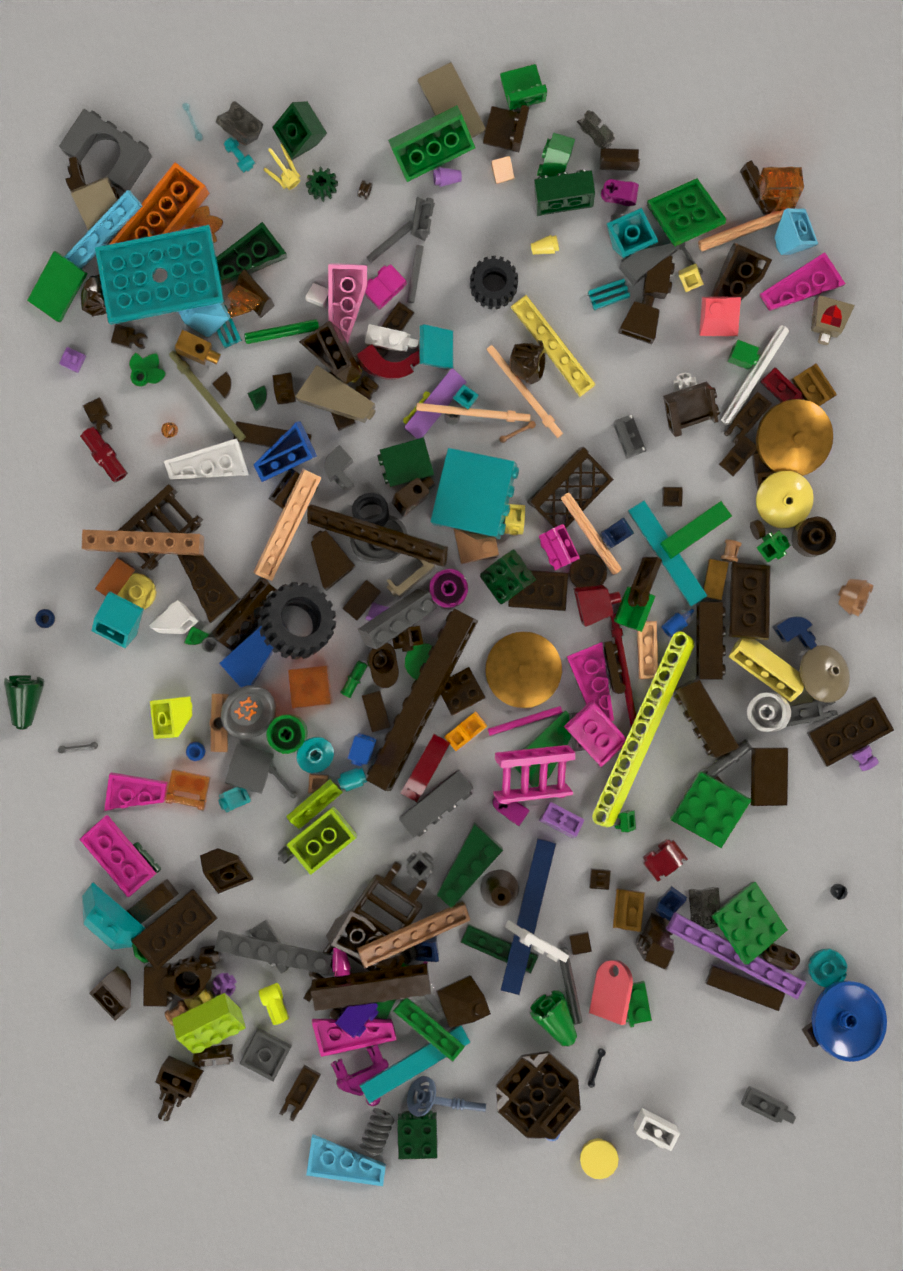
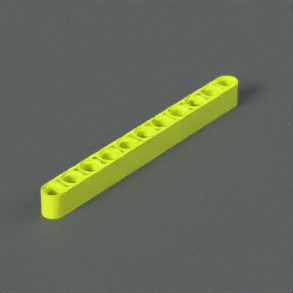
[592,632,695,828]

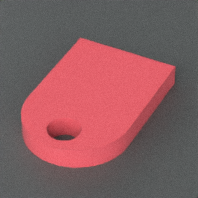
[589,960,633,1025]

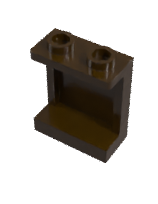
[663,381,720,437]

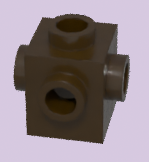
[392,625,423,652]

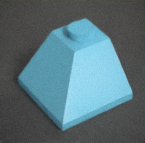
[774,208,818,255]
[178,303,230,338]

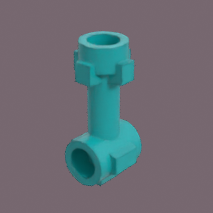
[224,137,255,173]

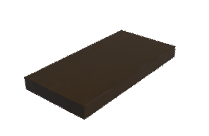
[729,562,771,640]
[807,696,894,767]
[132,889,218,971]

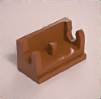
[95,557,135,596]

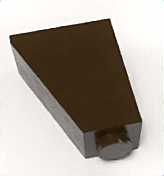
[311,530,356,591]

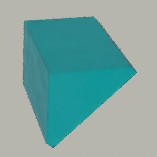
[607,208,658,258]

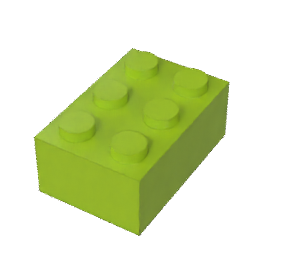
[286,806,358,875]
[172,993,246,1054]

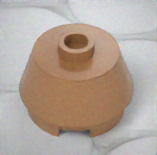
[838,579,874,617]

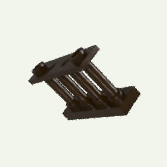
[117,484,203,571]

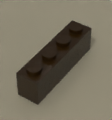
[696,602,726,679]

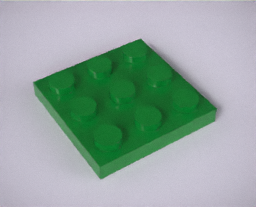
[646,178,726,247]
[671,771,751,848]
[711,882,788,965]

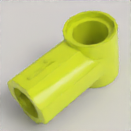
[259,983,289,1025]

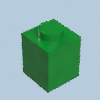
[727,340,760,370]

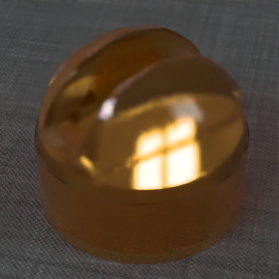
[161,422,178,438]

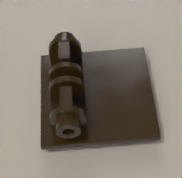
[441,667,486,716]

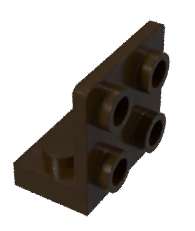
[483,105,529,152]

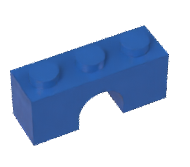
[347,733,377,767]

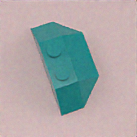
[82,882,146,950]

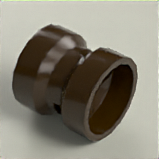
[354,376,380,400]

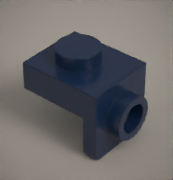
[601,518,634,548]
[656,886,687,921]

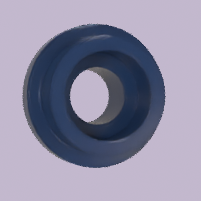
[35,609,55,628]

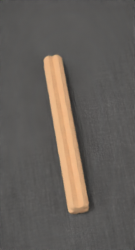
[698,208,785,251]
[561,493,622,575]

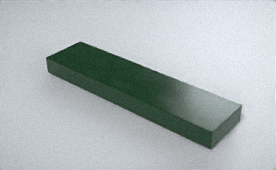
[460,924,539,974]

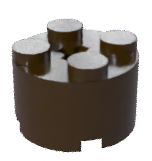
[792,516,836,557]

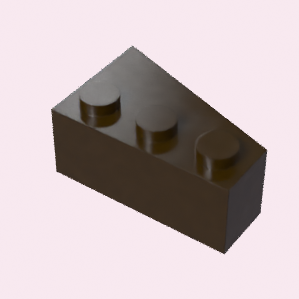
[299,320,362,384]
[635,913,674,970]

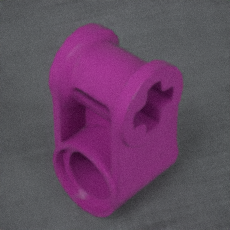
[601,179,639,207]
[492,797,530,827]

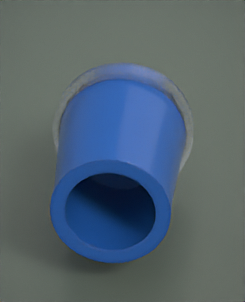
[661,609,694,638]

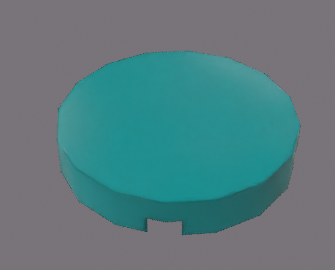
[808,948,848,988]

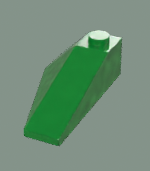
[514,710,571,787]

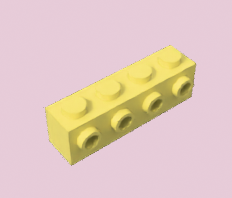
[728,638,804,702]

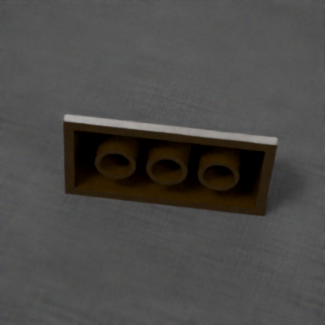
[673,679,739,758]

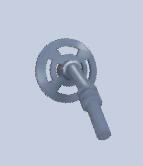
[407,1076,486,1117]

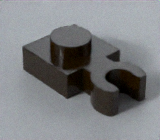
[111,324,148,349]
[82,397,113,434]

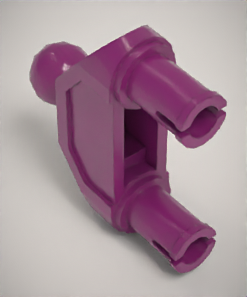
[331,1044,389,1107]

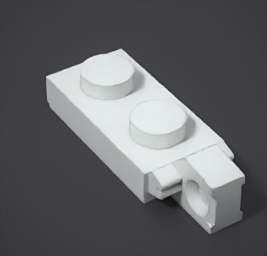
[365,324,419,353]

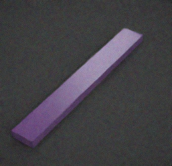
[666,912,806,1000]

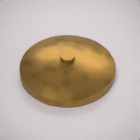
[756,399,833,476]
[485,632,562,708]

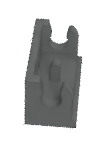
[613,414,647,459]

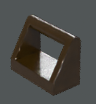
[234,270,275,318]
[268,469,318,509]

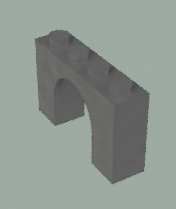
[59,109,152,192]

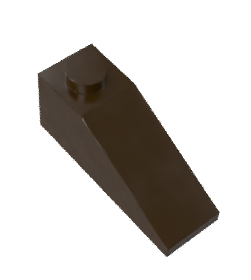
[127,879,179,924]

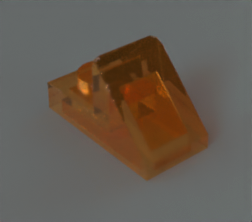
[227,285,263,319]

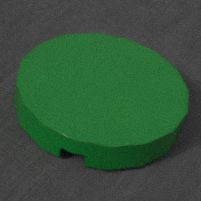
[405,644,432,680]

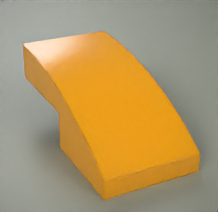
[444,711,487,751]

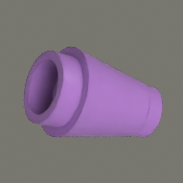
[433,167,462,187]

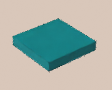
[420,324,453,370]

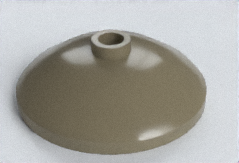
[800,645,850,703]

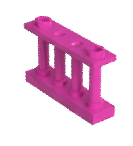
[493,745,575,804]

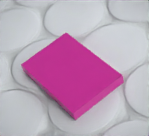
[564,700,626,767]

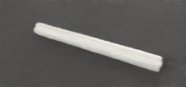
[721,325,789,425]

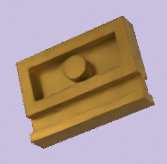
[791,363,837,406]
[613,888,645,932]

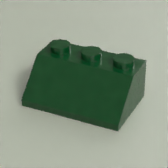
[534,169,596,216]

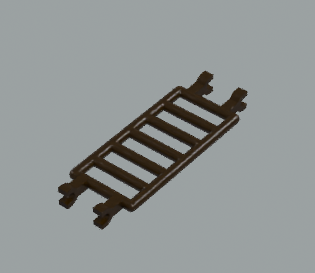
[303,861,427,1020]

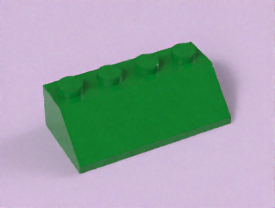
[388,105,476,182]

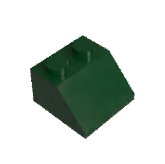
[272,101,327,159]

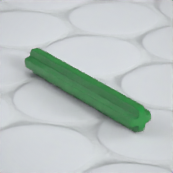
[244,319,319,344]

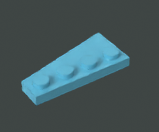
[306,1134,386,1186]

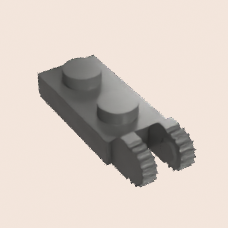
[786,700,838,727]

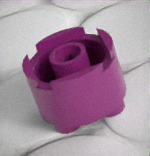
[429,569,468,609]

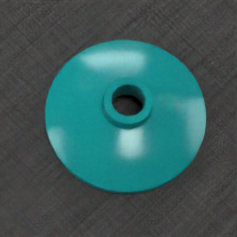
[296,737,334,773]

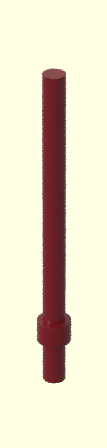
[610,613,636,727]

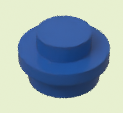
[186,742,206,761]

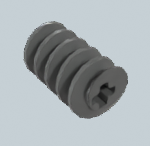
[359,1108,395,1155]

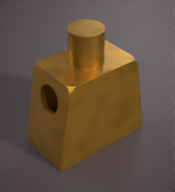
[175,329,221,365]

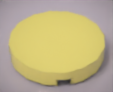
[118,573,156,610]
[579,1138,619,1179]

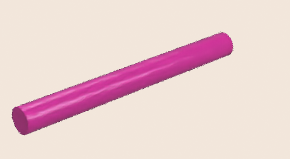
[488,706,563,736]

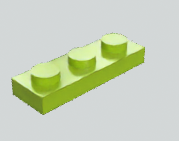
[286,779,343,830]

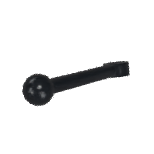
[588,1048,606,1088]

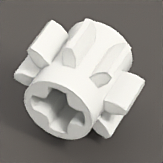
[673,373,697,392]

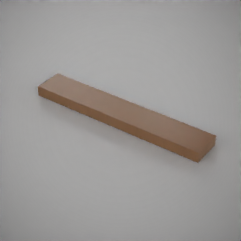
[357,901,470,968]

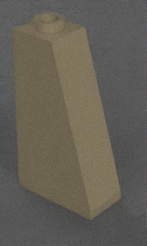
[295,365,376,423]

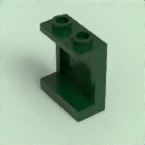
[377,437,434,487]

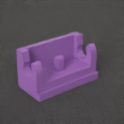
[539,802,584,838]

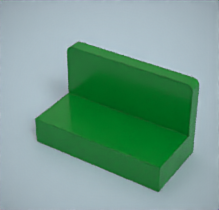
[614,586,656,632]

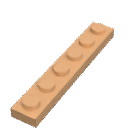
[254,469,321,581]

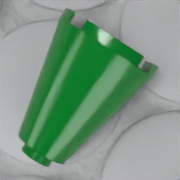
[529,990,577,1047]

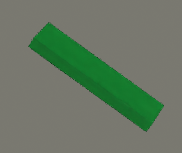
[660,501,732,559]
[393,998,465,1062]

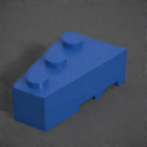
[253,421,317,482]

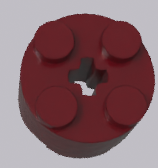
[643,839,688,882]

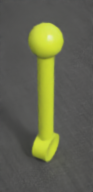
[403,391,430,424]

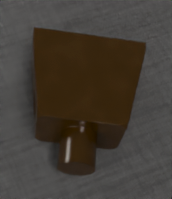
[618,295,660,345]

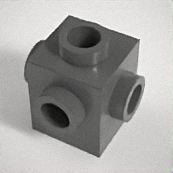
[406,851,434,881]

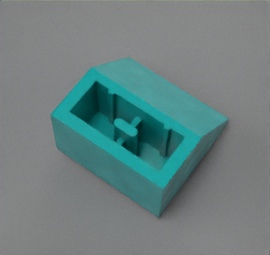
[91,591,144,648]

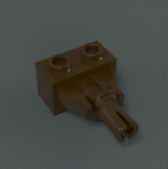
[155,1056,204,1121]

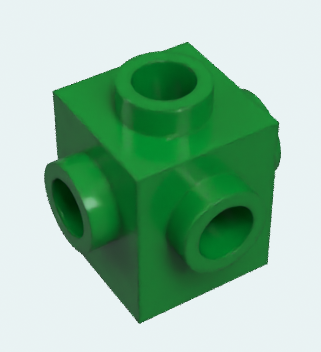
[756,530,791,563]

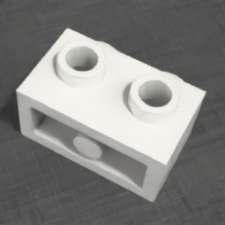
[633,1108,680,1151]

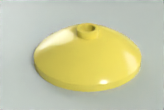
[756,471,814,528]

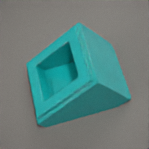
[453,384,479,410]

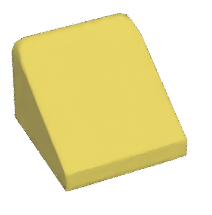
[678,263,704,292]

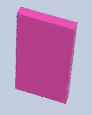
[79,815,157,898]

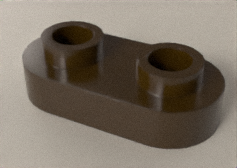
[761,943,800,970]

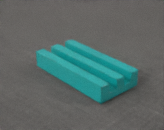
[588,278,631,310]
[217,305,242,348]

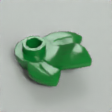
[129,353,166,387]

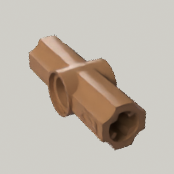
[210,694,229,752]

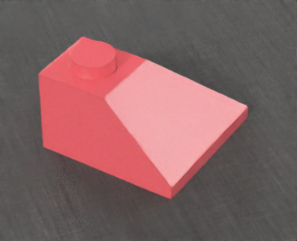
[699,297,741,336]

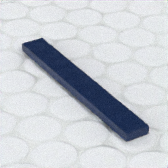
[500,838,556,995]

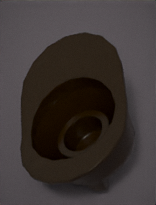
[367,643,399,688]

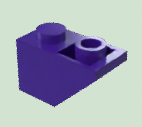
[336,1003,379,1039]

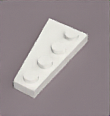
[164,438,250,479]

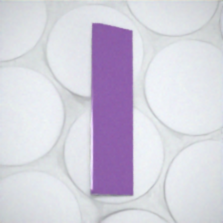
[404,368,467,439]

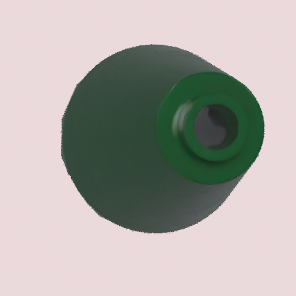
[4,675,44,730]

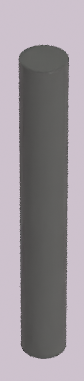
[367,221,412,263]
[407,245,424,303]

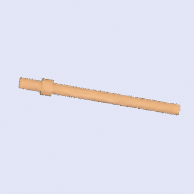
[486,345,563,438]
[416,403,530,422]

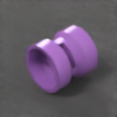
[852,745,879,771]

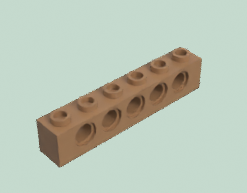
[81,529,204,556]

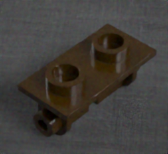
[192,1044,234,1068]

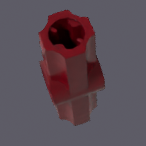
[80,427,128,483]

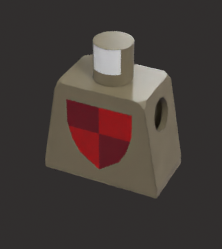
[811,295,855,345]

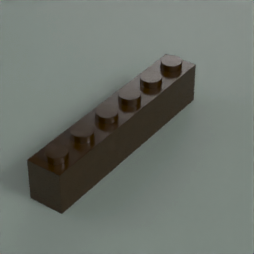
[311,963,431,1011]

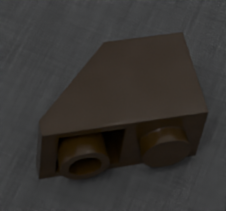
[642,256,675,299]

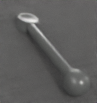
[679,242,703,275]
[58,742,98,753]
[269,766,297,798]

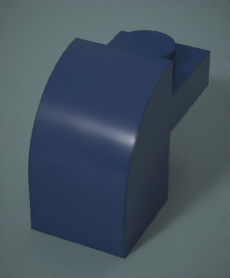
[772,617,817,650]

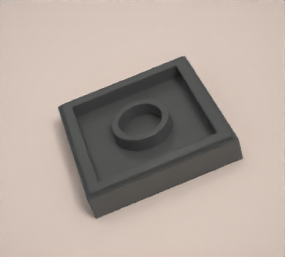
[240,1028,292,1082]

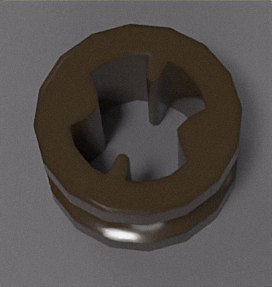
[358,180,372,200]

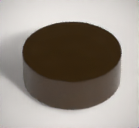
[750,520,766,540]

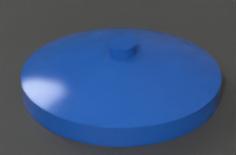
[812,981,887,1062]

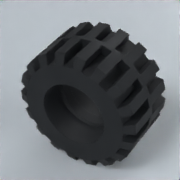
[470,255,518,309]

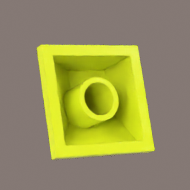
[150,696,193,739]

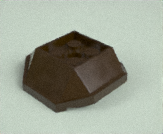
[496,1051,581,1139]

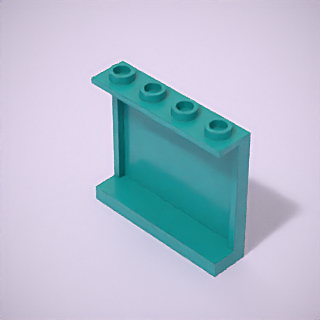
[430,448,519,539]

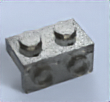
[215,101,263,146]
[689,887,720,929]

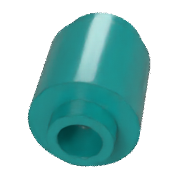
[338,768,368,792]

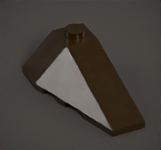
[711,243,773,300]
[326,910,405,970]

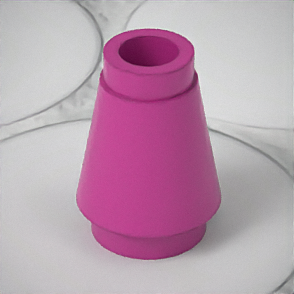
[332,948,351,977]

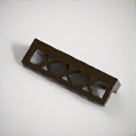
[212,577,276,651]

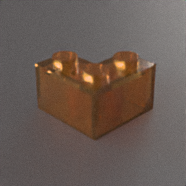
[758,167,804,211]

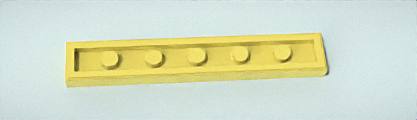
[511,295,596,397]

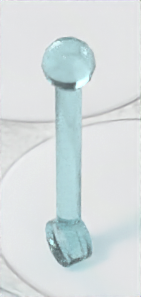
[182,103,203,141]

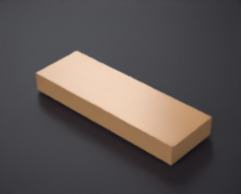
[637,621,658,679]

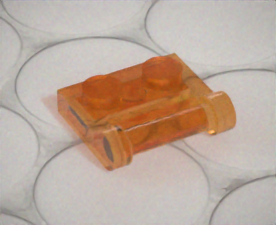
[166,769,211,811]

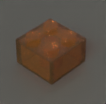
[288,665,333,708]

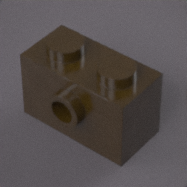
[143,963,174,1007]

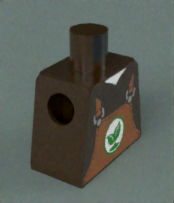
[391,476,435,517]

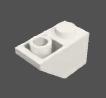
[149,600,198,634]

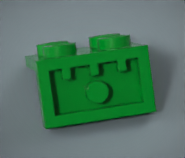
[500,64,547,111]

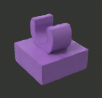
[59,347,86,373]

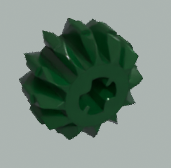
[306,166,338,202]

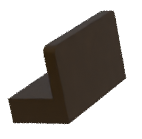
[599,148,640,171]

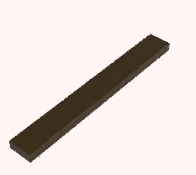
[307,504,448,567]

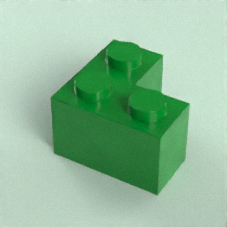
[537,133,575,177]

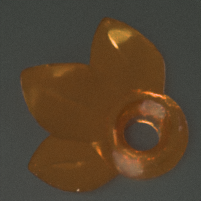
[185,206,223,243]

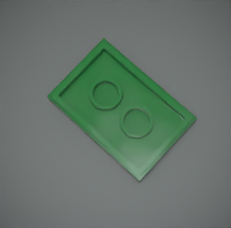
[27,251,88,322]

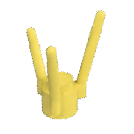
[264,143,300,190]

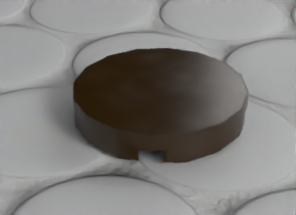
[569,553,607,588]

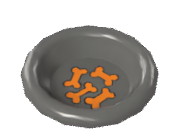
[221,685,277,739]

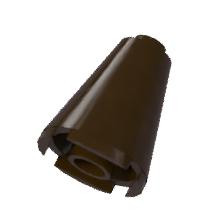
[480,869,519,908]

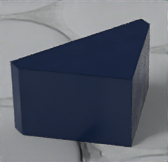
[408,936,439,962]

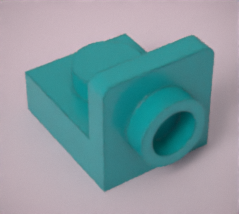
[218,787,251,813]

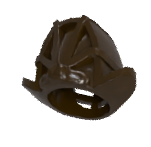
[81,274,106,317]
[509,340,546,384]
[161,956,212,999]

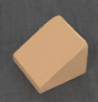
[491,156,515,184]

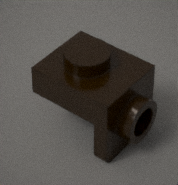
[272,372,296,405]

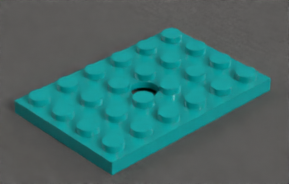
[95,225,225,325]

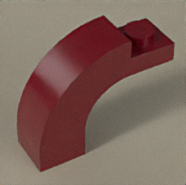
[354,344,420,380]
[401,734,450,802]

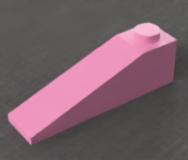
[328,263,367,344]

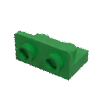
[626,981,652,1028]

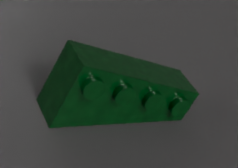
[216,222,287,286]
[437,822,503,908]

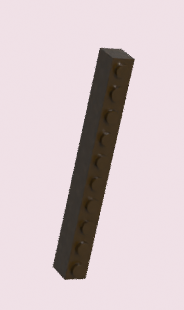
[366,608,478,791]

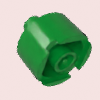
[266,714,308,754]

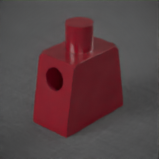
[573,585,621,627]

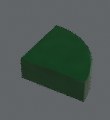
[247,385,267,411]

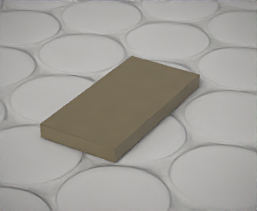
[418,62,486,138]

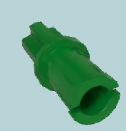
[340,660,368,698]

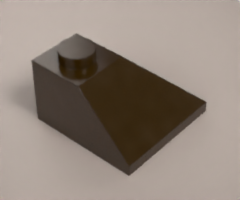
[200,848,254,894]
[89,966,131,1021]
[436,975,491,1028]

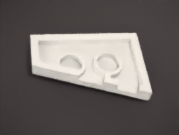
[505,920,569,963]

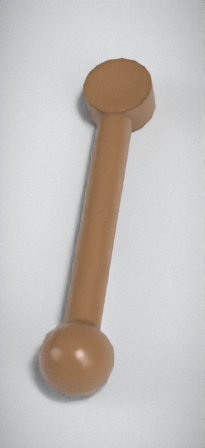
[499,421,536,443]

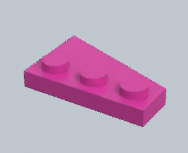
[104,772,168,811]

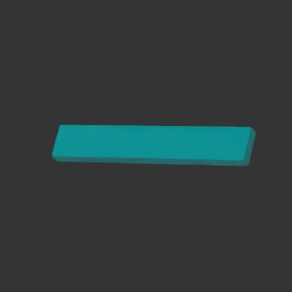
[628,500,707,607]
[360,1025,471,1104]

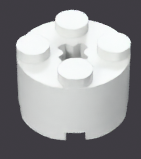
[747,693,791,732]

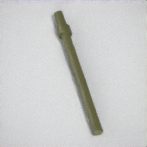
[169,350,246,441]

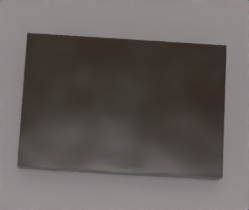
[508,570,568,611]
[751,747,788,806]

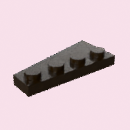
[177,555,240,623]

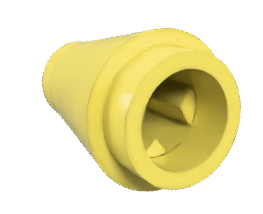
[531,235,559,255]

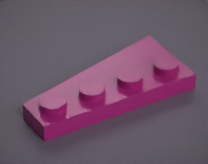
[759,252,846,311]
[566,642,614,721]
[312,1019,396,1057]

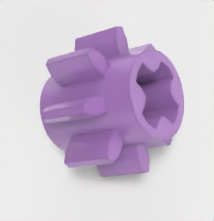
[212,973,237,996]

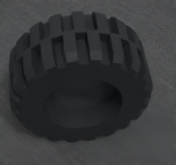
[258,582,336,660]

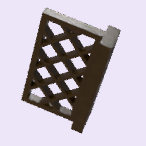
[527,447,614,528]

